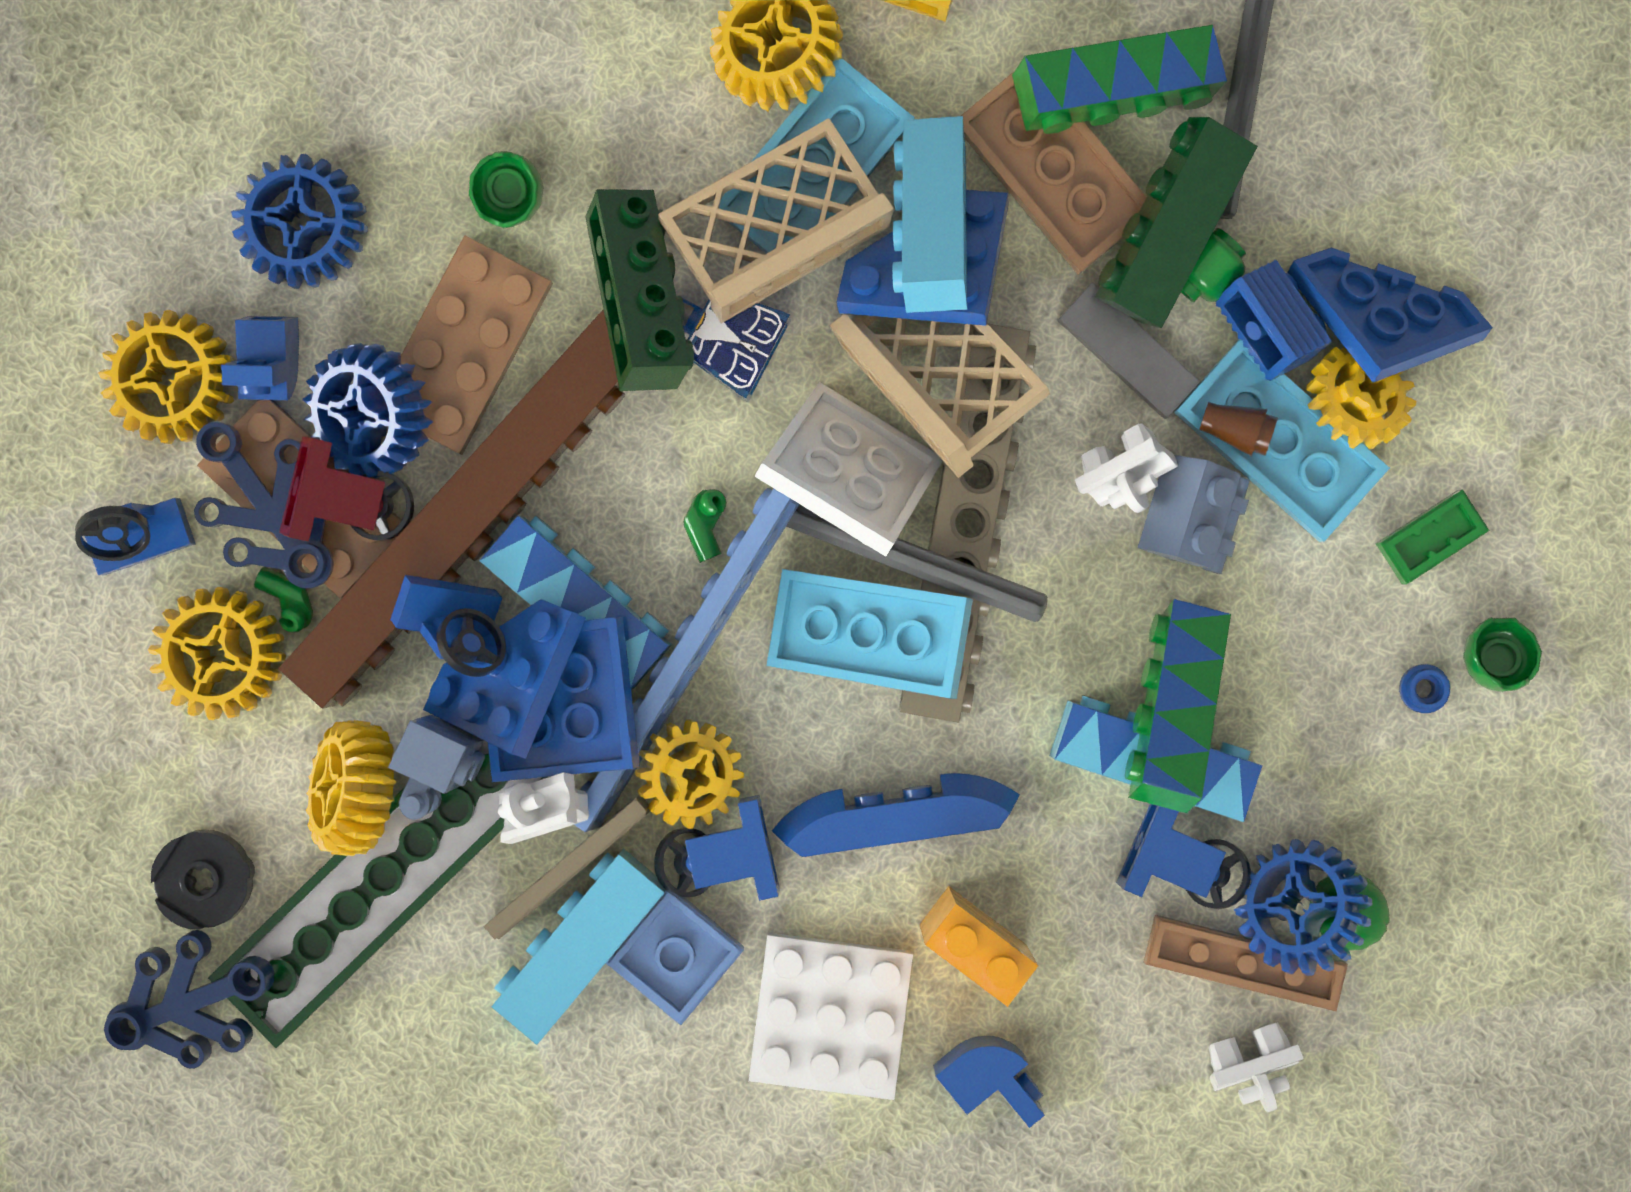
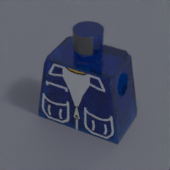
[682,298,791,403]

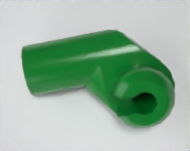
[683,489,727,563]
[254,567,313,633]

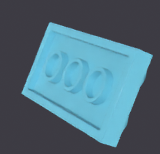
[719,59,915,254]
[1173,339,1390,542]
[766,569,973,699]

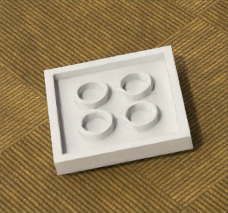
[755,382,943,556]
[749,932,913,1100]

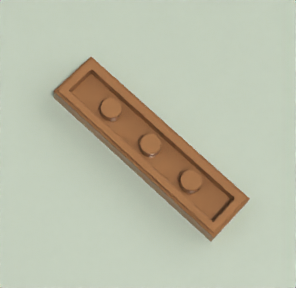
[1143,915,1348,1011]

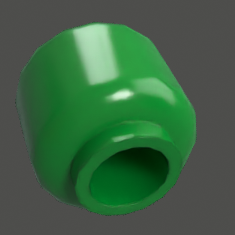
[1181,228,1246,303]

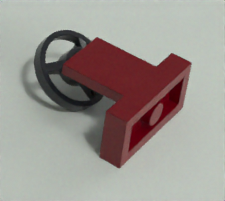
[279,436,414,542]

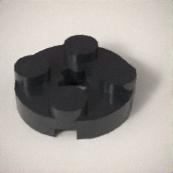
[151,830,255,929]

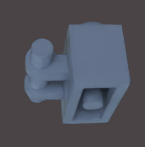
[1137,455,1250,574]
[388,715,485,820]

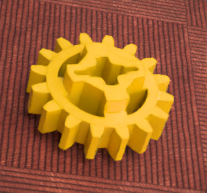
[1306,347,1417,449]
[635,719,744,829]

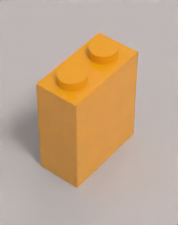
[919,886,1039,1007]

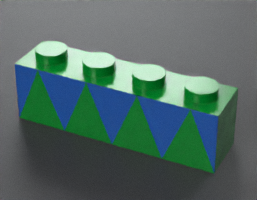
[1012,25,1227,134]
[1125,599,1231,813]

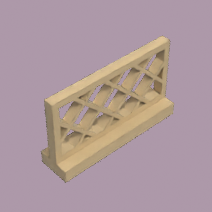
[658,118,894,324]
[830,314,1050,478]

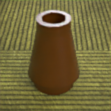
[1199,402,1278,457]

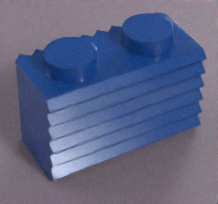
[1216,260,1332,381]

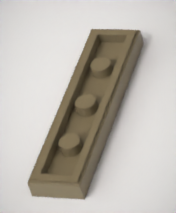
[484,795,650,940]

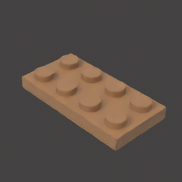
[961,71,1147,275]
[401,235,553,455]
[197,400,402,599]

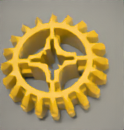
[710,0,843,112]
[98,310,234,444]
[148,587,286,720]
[306,720,397,856]

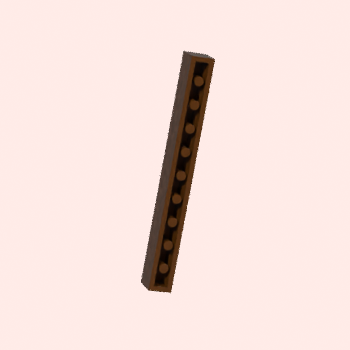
[278,310,625,709]

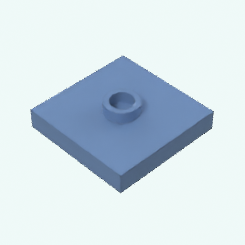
[606,891,744,1025]

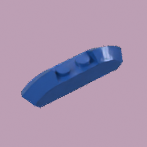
[772,773,1020,857]

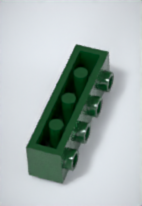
[1095,117,1258,328]
[585,189,694,391]

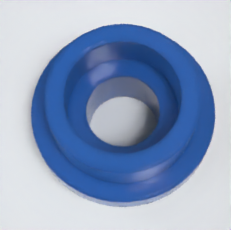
[1399,664,1450,713]

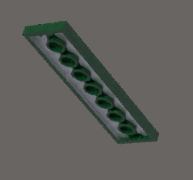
[208,741,548,1048]

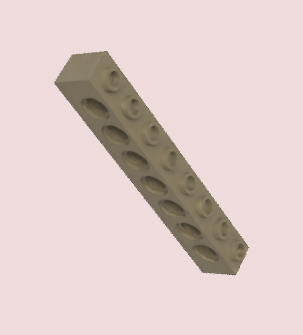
[899,323,1036,723]

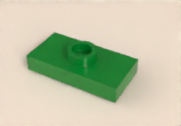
[1375,489,1490,585]

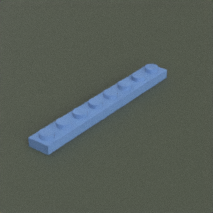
[575,488,799,832]

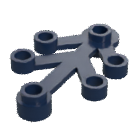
[194,422,334,588]
[104,930,274,1069]

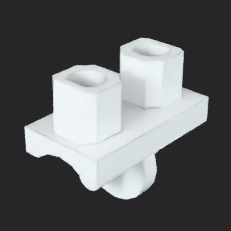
[1075,424,1178,513]
[498,772,589,844]
[1209,1022,1304,1113]

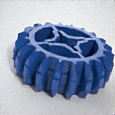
[231,154,368,289]
[302,343,433,478]
[1234,839,1373,976]

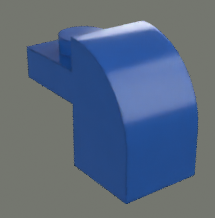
[221,316,299,401]
[933,1036,1045,1128]

